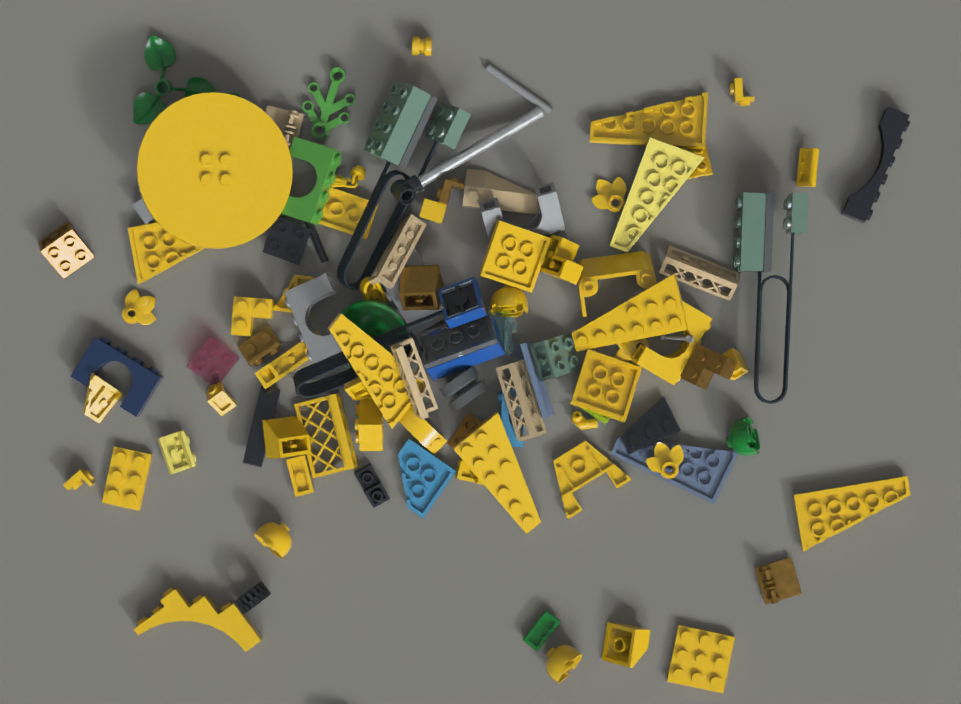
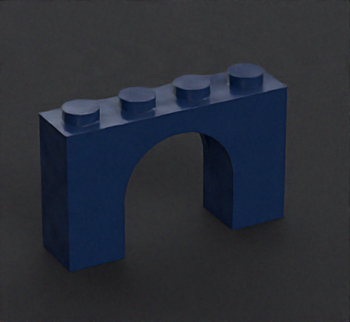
[71,336,163,417]

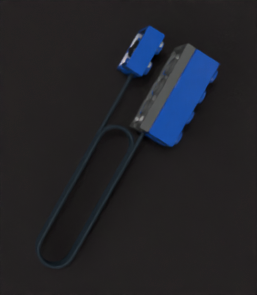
[293,277,505,398]

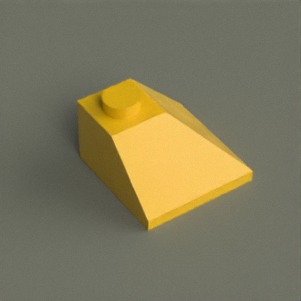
[602,622,651,668]

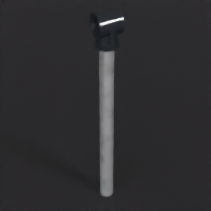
[390,106,544,205]

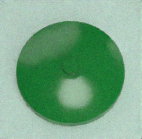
[340,299,408,369]

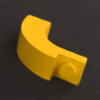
[399,405,447,454]

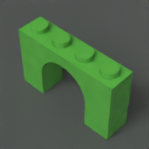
[281,137,342,226]

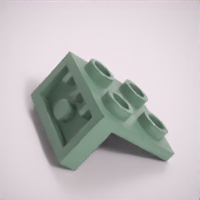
[529,333,581,382]

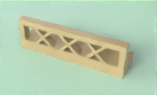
[368,214,427,289]
[659,246,741,301]
[390,337,438,420]
[496,359,547,442]

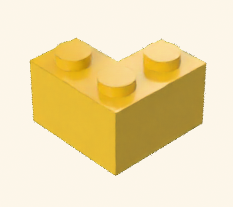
[540,234,583,285]
[231,296,275,336]
[355,398,384,451]

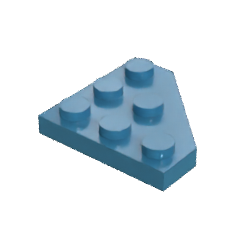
[398,439,456,519]

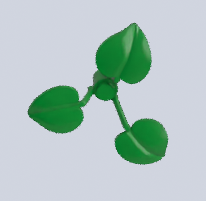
[133,35,217,124]

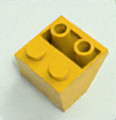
[262,416,311,459]

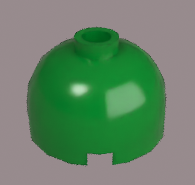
[726,417,760,456]

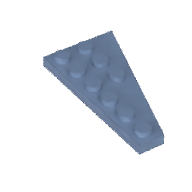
[610,436,738,504]

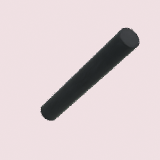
[304,221,329,263]

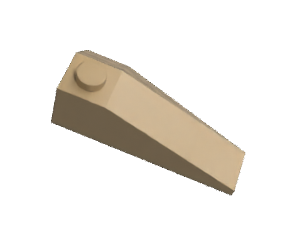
[462,169,539,215]

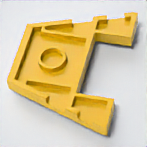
[553,440,631,519]

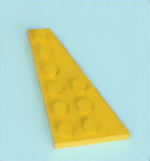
[572,273,688,352]
[328,313,424,429]

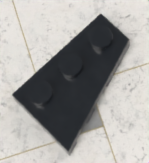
[620,396,681,455]

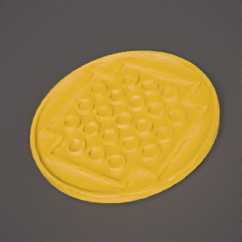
[136,92,293,249]

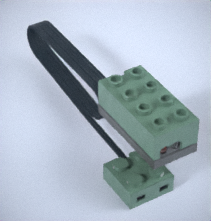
[337,80,471,290]
[733,192,808,404]

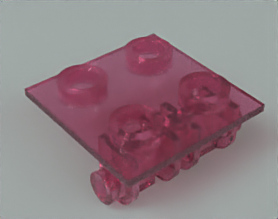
[186,337,239,385]

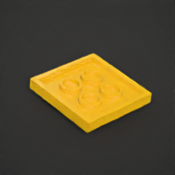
[478,220,551,293]
[570,349,642,422]
[666,624,735,693]

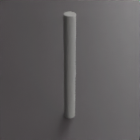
[486,64,552,114]

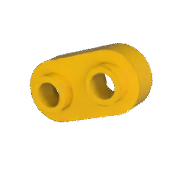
[360,277,387,304]

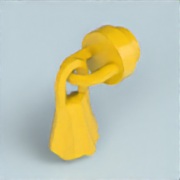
[331,165,366,188]

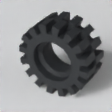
[234,581,271,614]

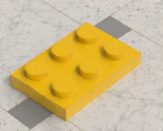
[318,187,379,240]
[102,446,152,511]

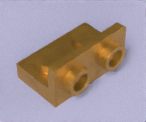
[238,325,282,367]

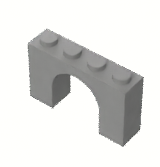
[478,182,565,242]
[379,247,445,336]
[285,273,342,363]

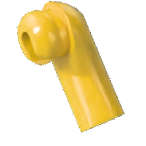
[571,411,598,430]

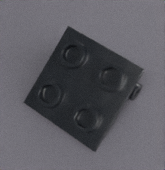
[262,217,312,265]

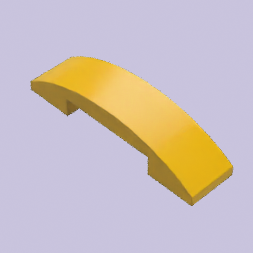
[254,329,322,389]

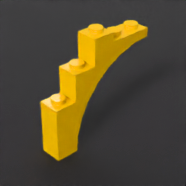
[133,587,263,652]

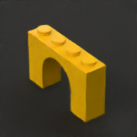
[631,301,712,385]

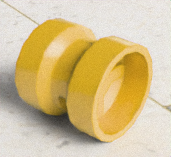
[412,36,432,56]

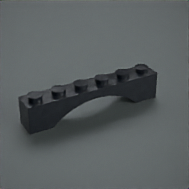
[841,106,910,223]

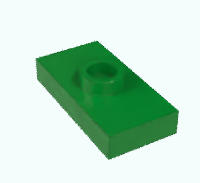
[522,609,561,652]

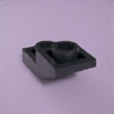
[354,463,390,508]

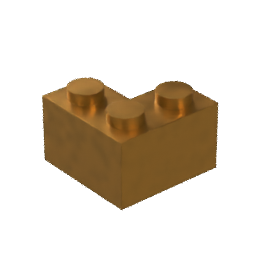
[681,344,738,390]

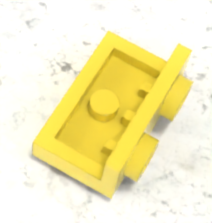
[157,430,196,475]

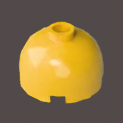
[490,284,528,318]
[254,522,292,559]
[546,645,582,683]

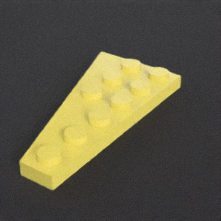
[610,137,705,253]

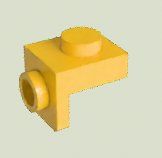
[729,78,755,106]

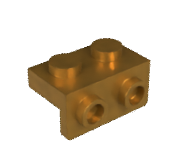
[437,177,464,206]

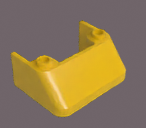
[577,251,657,317]

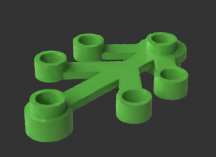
[302,67,356,140]

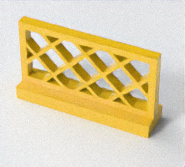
[294,393,359,478]

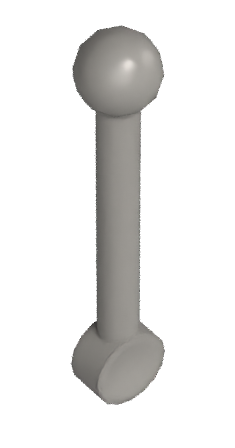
[659,334,694,343]

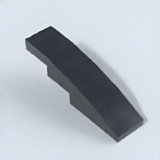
[243,385,280,467]

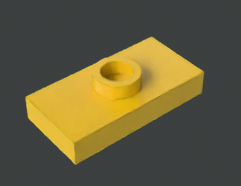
[796,148,819,187]

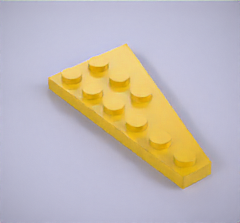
[589,92,708,149]
[128,223,205,285]
[453,411,541,534]
[793,476,911,552]

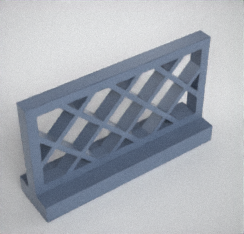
[513,341,554,419]

